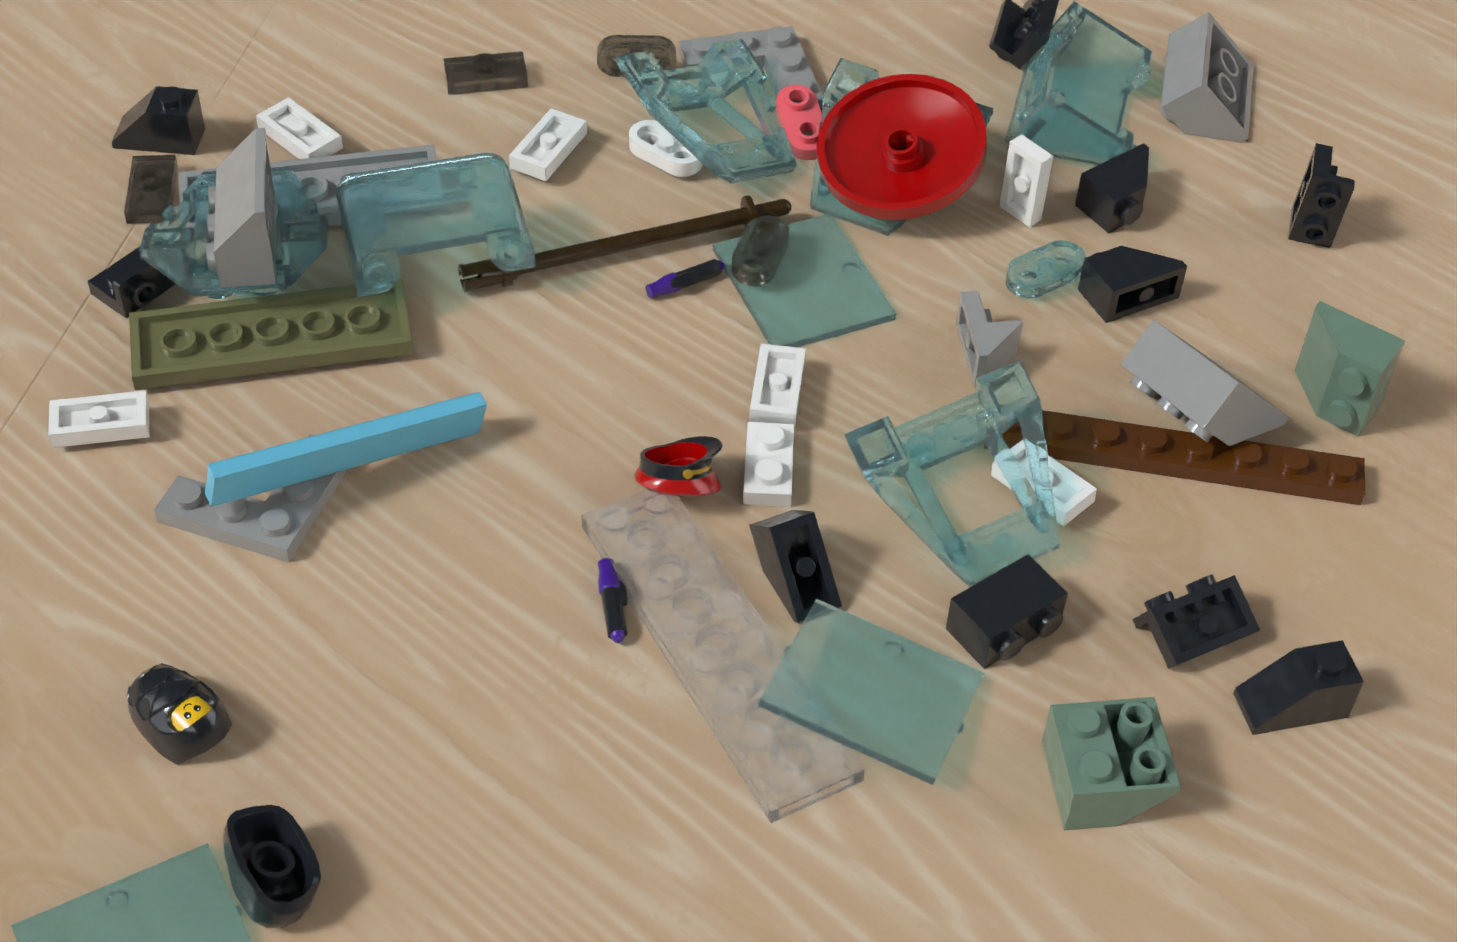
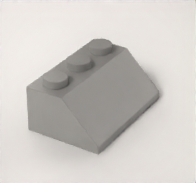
[1160,12,1253,143]
[206,128,276,288]
[1121,320,1290,446]

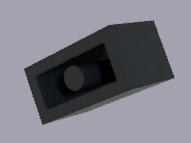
[946,554,1068,669]

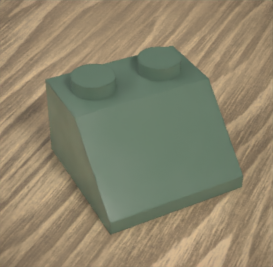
[1295,301,1405,436]

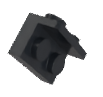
[989,0,1059,69]
[1288,143,1355,248]
[87,236,194,318]
[1132,574,1260,669]

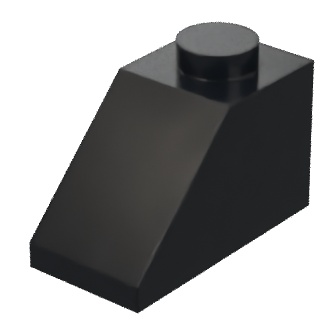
[112,86,205,155]
[1075,143,1149,234]
[1078,246,1187,323]
[749,509,842,623]
[1233,640,1364,735]

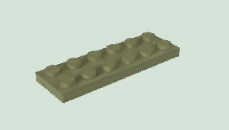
[129,279,414,390]

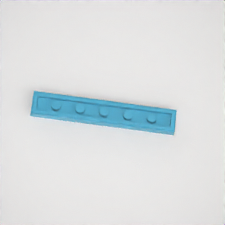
[205,392,487,507]

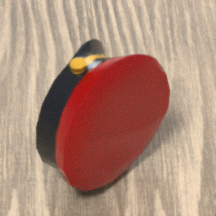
[634,436,723,497]

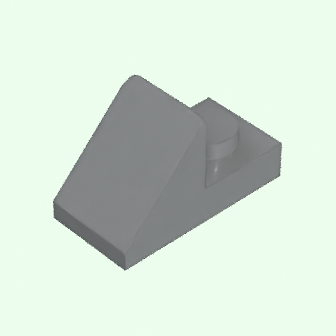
[956,291,1023,388]

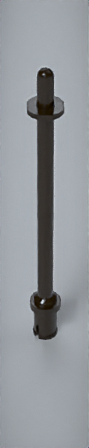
[458,195,792,292]

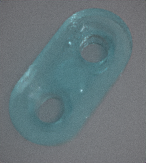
[1005,240,1086,299]

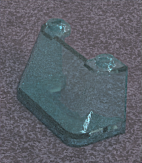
[1005,1,1152,165]
[336,152,536,297]

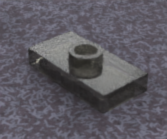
[443,51,528,95]
[124,155,178,224]

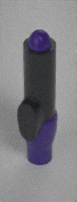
[645,259,725,299]
[598,558,628,643]

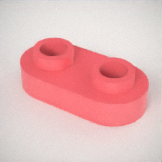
[776,85,824,160]

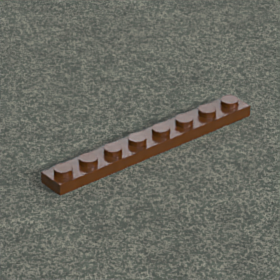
[984,403,1365,505]

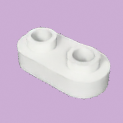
[629,120,703,178]

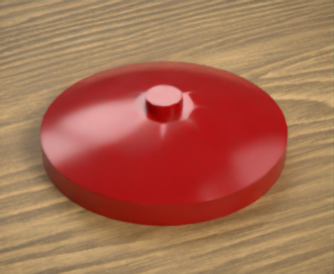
[816,74,988,220]

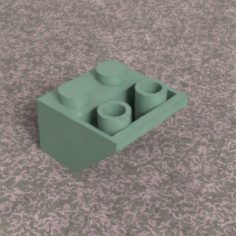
[1042,697,1181,831]

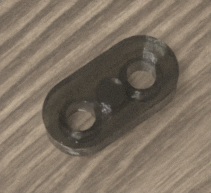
[597,35,677,77]
[731,216,790,286]

